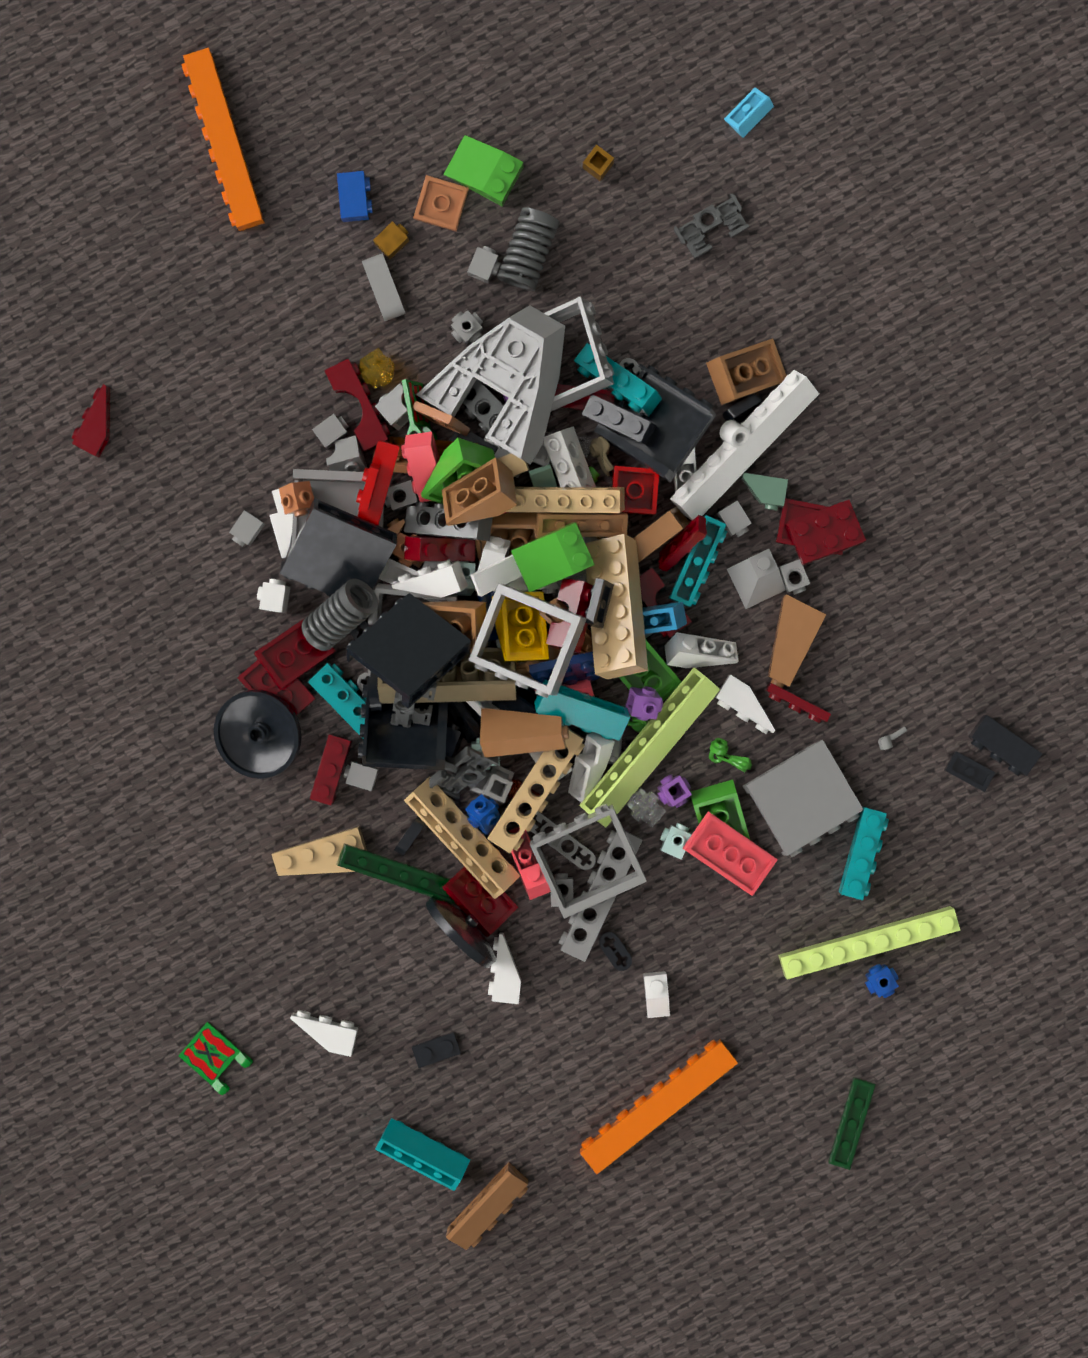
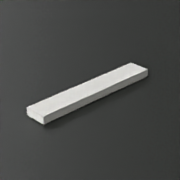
[470,537,597,596]

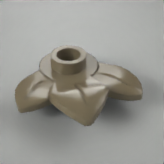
[589,436,614,476]

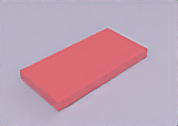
[683,811,778,896]

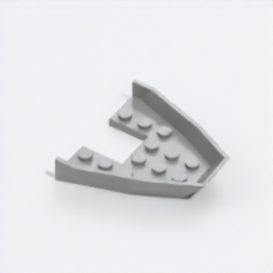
[416,306,565,465]

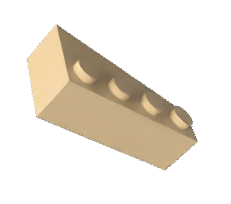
[272,826,367,876]

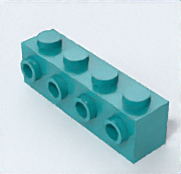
[574,343,662,417]
[668,515,727,608]
[308,663,366,739]
[534,680,630,741]
[838,806,889,900]
[375,1118,470,1191]

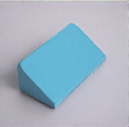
[724,87,774,138]

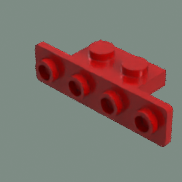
[356,440,400,526]

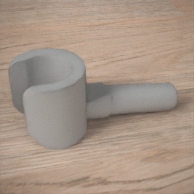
[878,727,907,750]

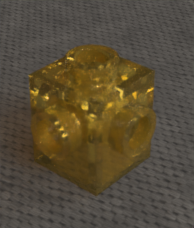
[359,348,395,389]

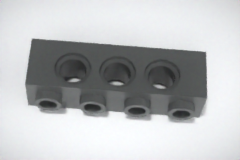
[463,379,504,449]
[404,502,493,541]

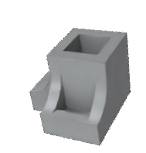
[375,383,409,430]
[326,435,368,472]
[470,766,514,804]

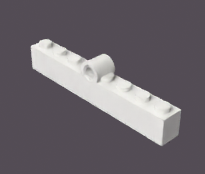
[670,370,819,520]

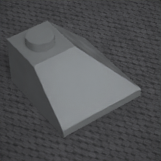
[727,549,786,609]

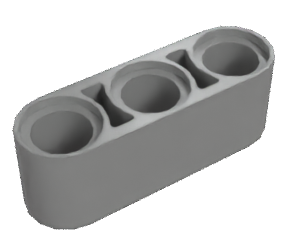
[362,253,406,321]

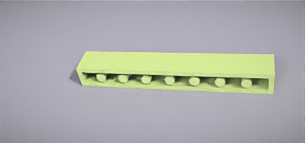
[579,668,721,827]
[778,906,960,979]

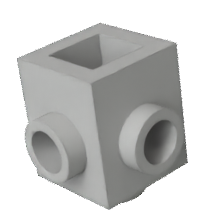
[451,310,483,345]

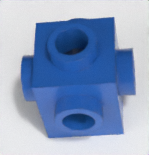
[465,794,501,835]
[865,964,899,998]

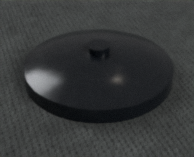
[214,690,302,779]
[426,896,496,968]

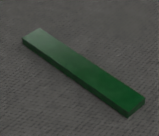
[336,843,458,906]

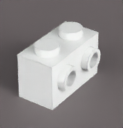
[257,579,290,614]

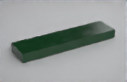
[828,1077,876,1170]

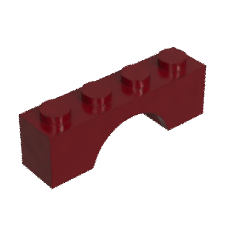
[324,359,390,453]

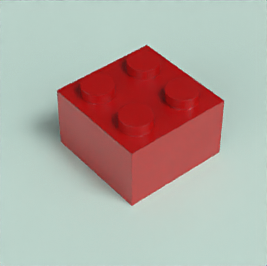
[612,466,659,516]

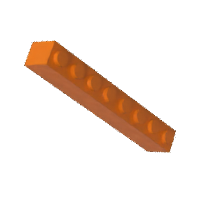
[181,48,265,231]
[580,1039,738,1174]

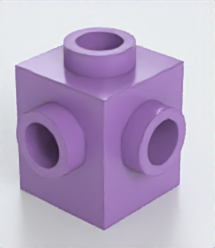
[626,686,663,721]
[657,774,692,808]

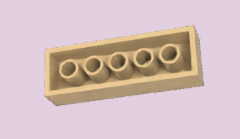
[585,534,648,679]

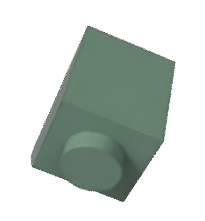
[529,464,557,487]
[741,473,788,511]

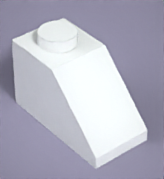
[478,536,511,571]
[643,971,670,1018]

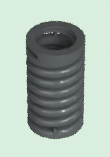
[497,207,560,291]
[302,579,378,651]

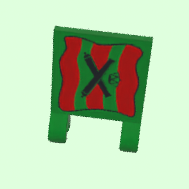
[402,379,437,440]
[179,1022,253,1095]

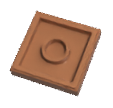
[413,175,469,232]
[412,401,470,436]

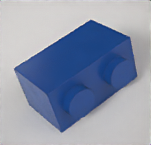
[337,171,373,222]

